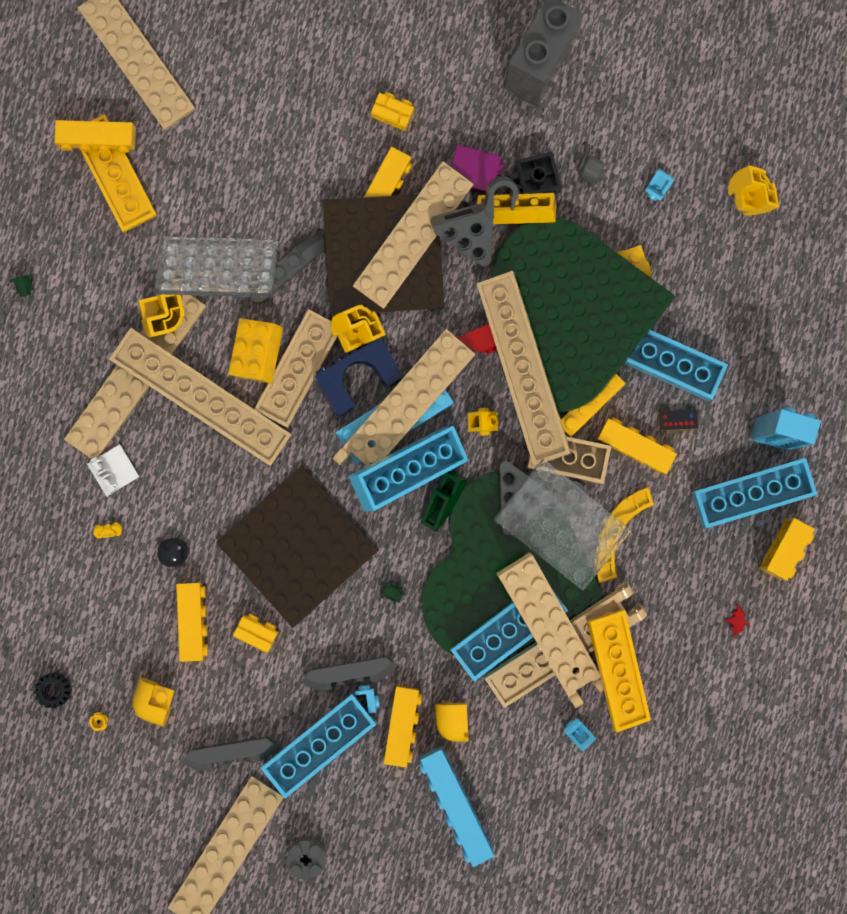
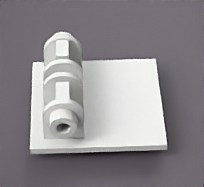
[87,444,139,497]

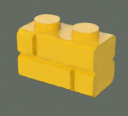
[371,92,415,131]
[233,613,279,653]

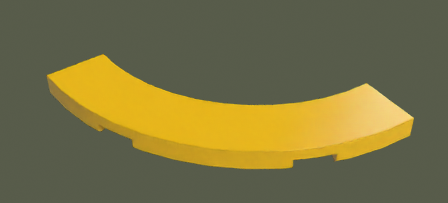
[595,487,654,583]

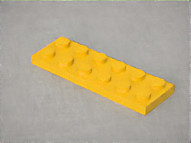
[81,114,157,233]
[587,609,651,732]

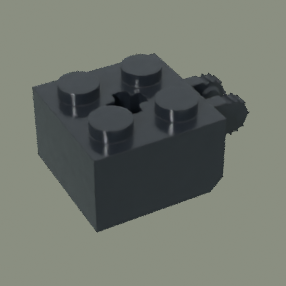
[506,151,562,194]

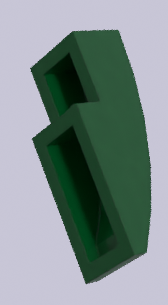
[421,470,468,532]

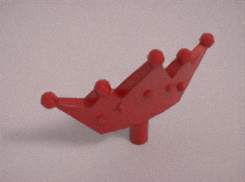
[724,604,750,638]

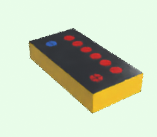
[658,410,698,431]

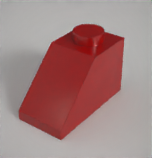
[458,324,497,355]

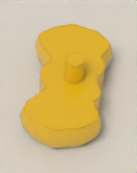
[93,522,122,539]

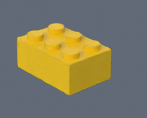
[228,318,283,384]
[759,518,815,581]

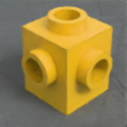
[467,408,498,436]

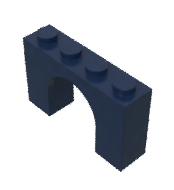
[313,338,404,418]

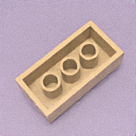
[526,436,611,485]

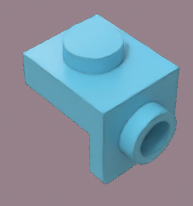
[645,168,675,201]
[354,685,380,713]
[564,718,597,752]

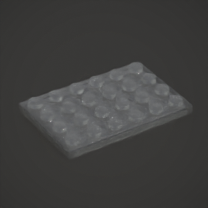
[154,237,279,297]
[494,458,632,591]

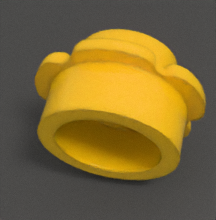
[89,712,108,731]

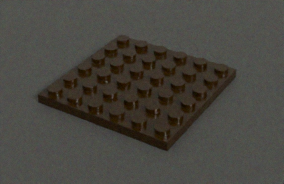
[323,194,445,315]
[216,465,379,628]

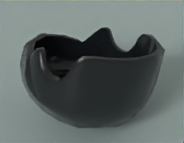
[157,538,189,567]

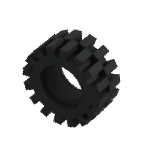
[34,672,72,709]

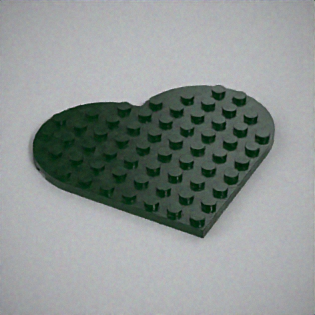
[492,218,676,413]
[422,470,604,656]

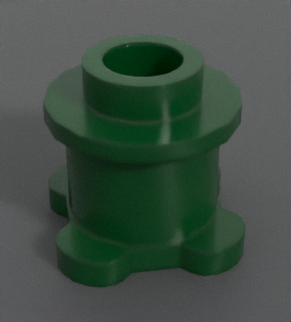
[10,274,34,297]
[380,580,405,604]

